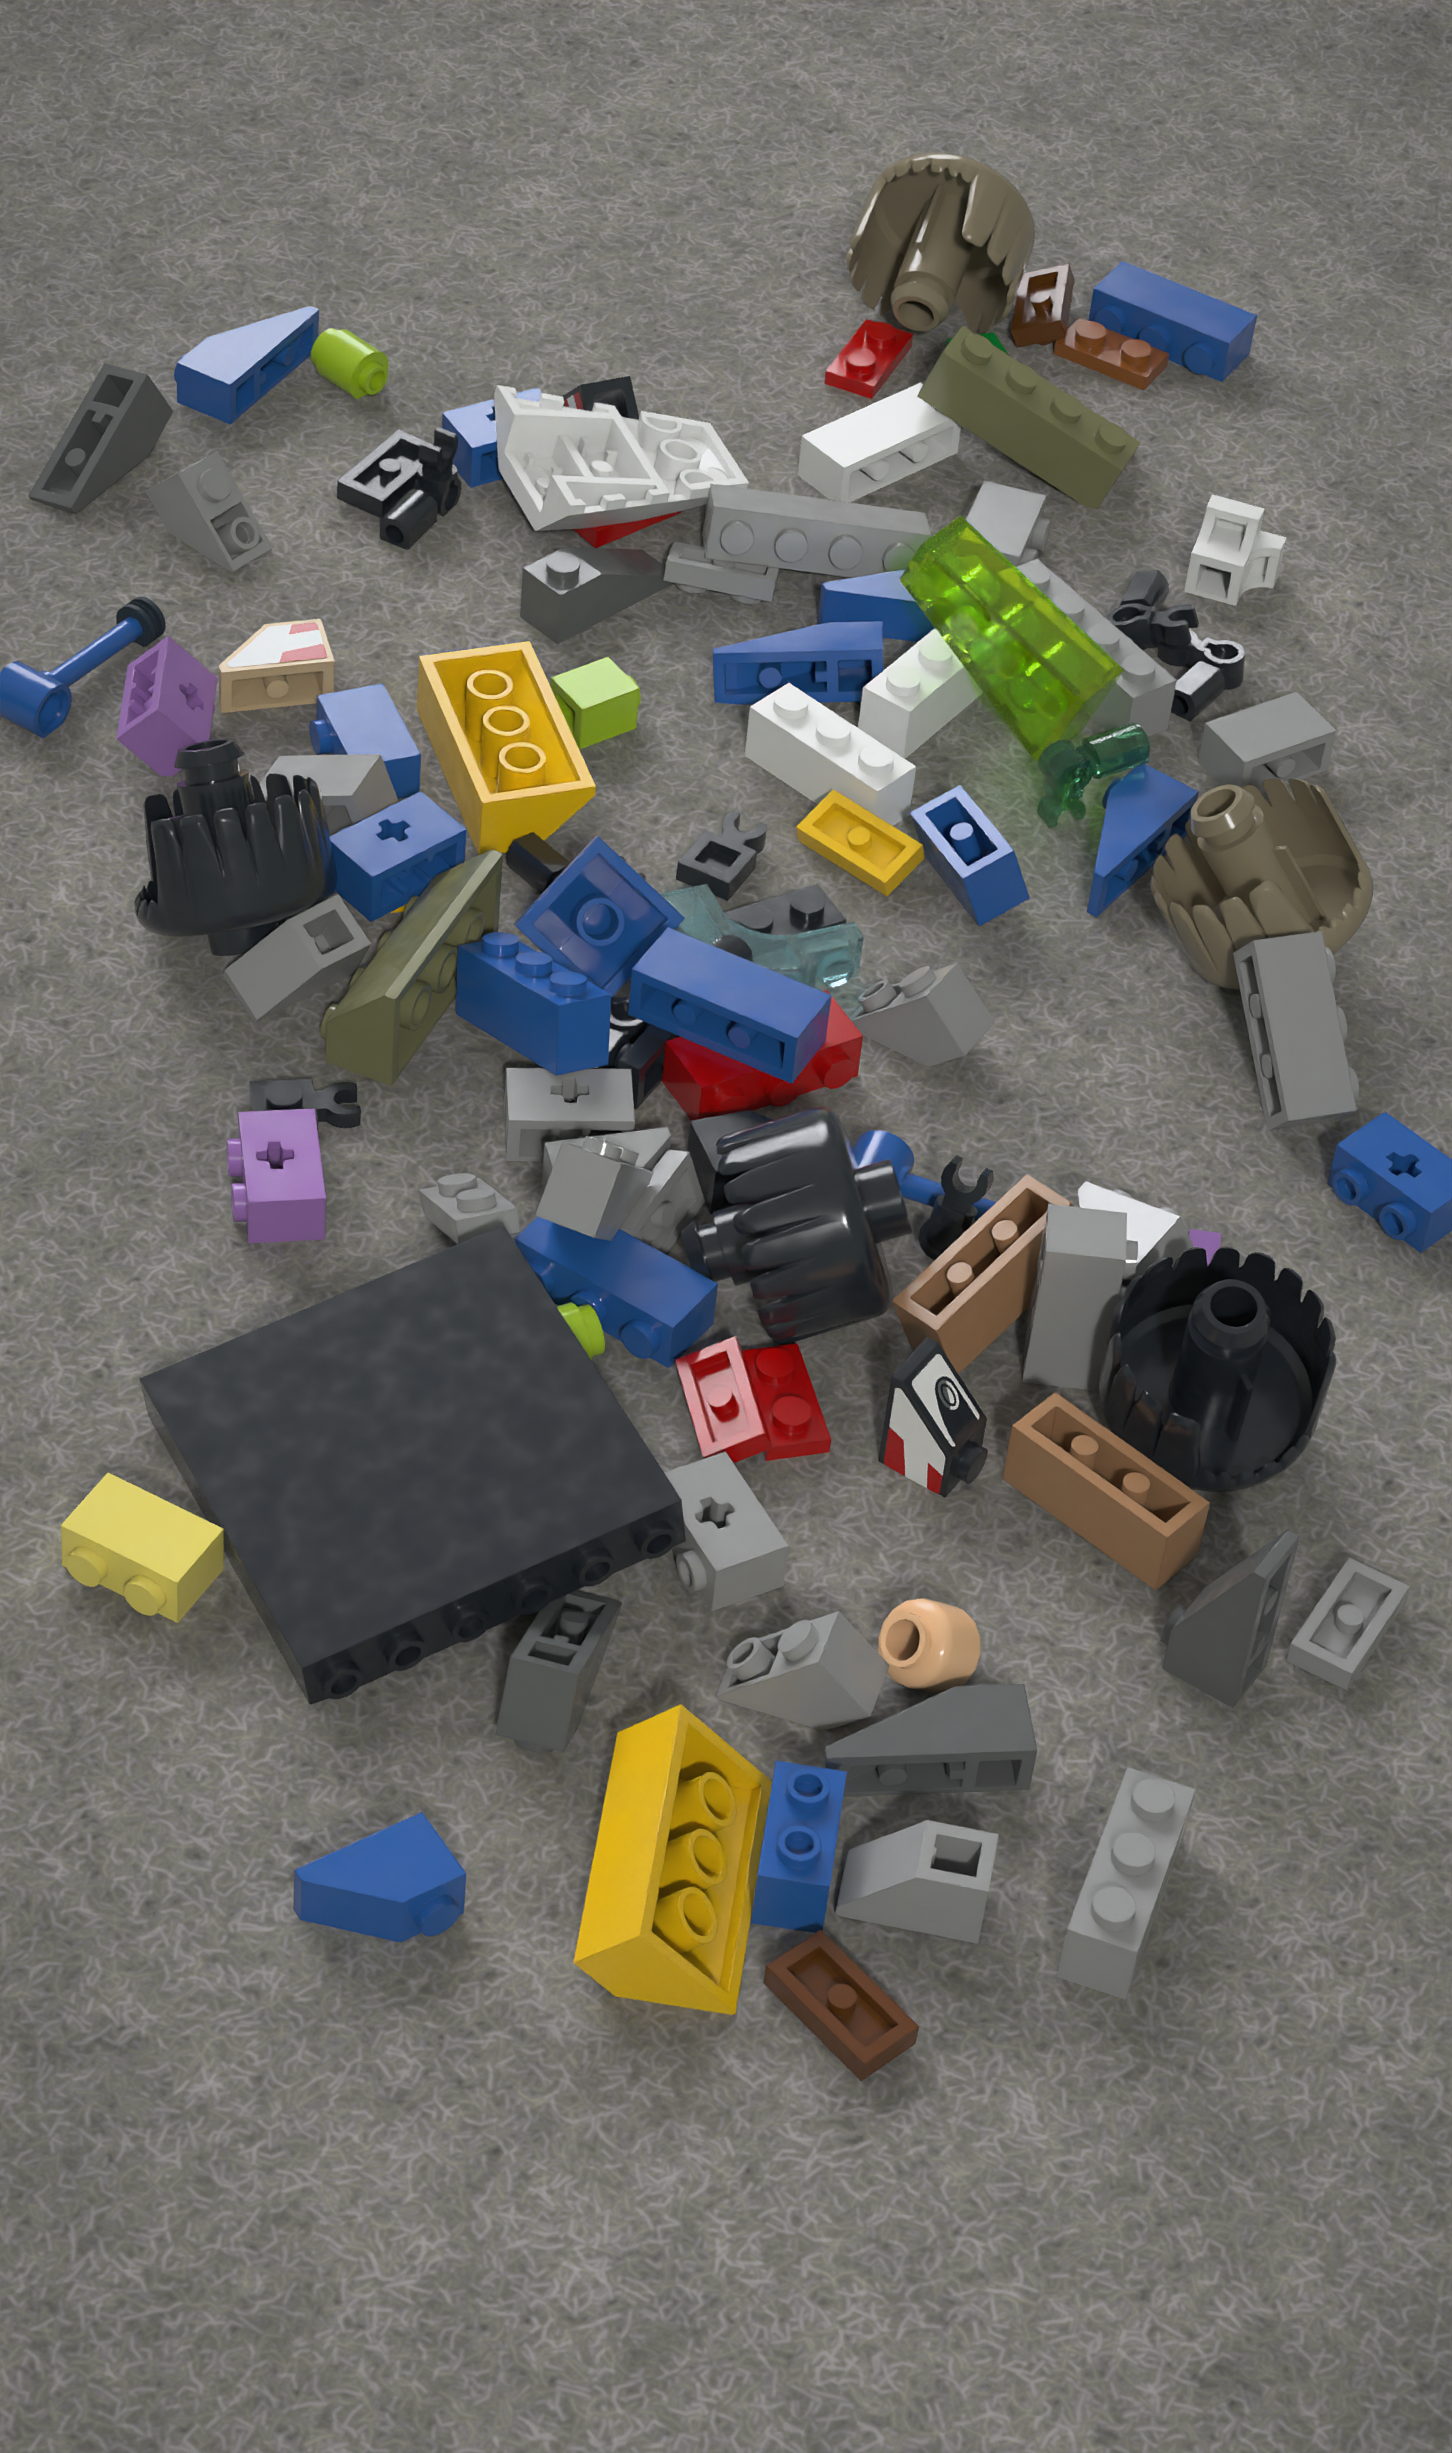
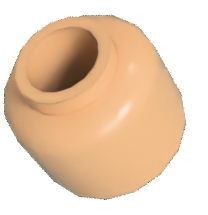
[878,1598,981,1693]

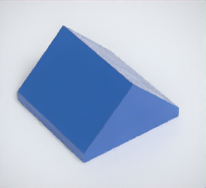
[514,835,685,998]

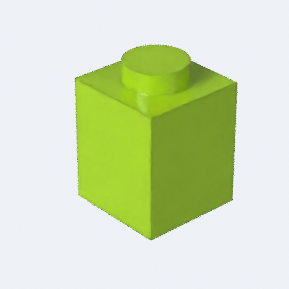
[550,657,641,750]

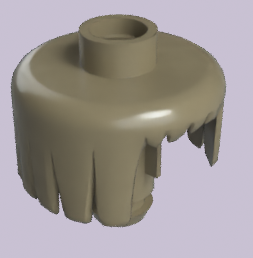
[846,152,1035,334]
[1150,778,1374,990]

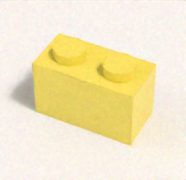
[61,1473,224,1623]

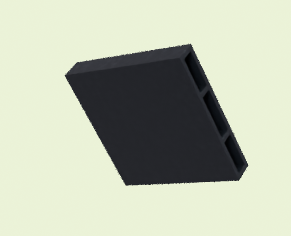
[139,1225,686,1705]

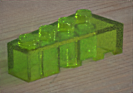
[899,516,1124,764]

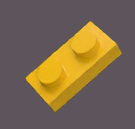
[796,789,924,897]

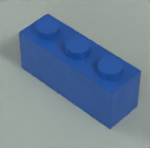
[1088,261,1257,382]
[628,927,832,1084]
[456,932,611,1076]
[514,1217,718,1368]

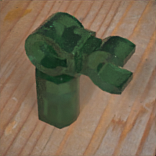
[1037,722,1151,828]

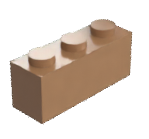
[892,1174,1073,1374]
[1002,1392,1210,1591]

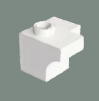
[1184,495,1286,606]

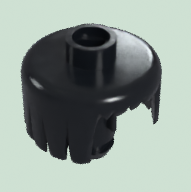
[134,738,337,956]
[682,1107,913,1346]
[1099,1246,1336,1492]

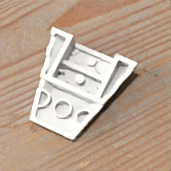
[494,385,749,531]

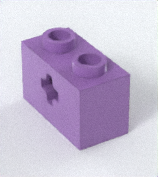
[116,636,217,776]
[226,1108,326,1243]

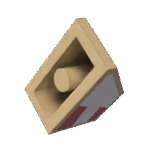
[219,619,335,713]

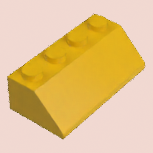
[417,641,596,856]
[573,1704,772,2015]

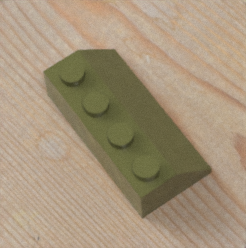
[917,325,1141,509]
[320,850,503,1086]

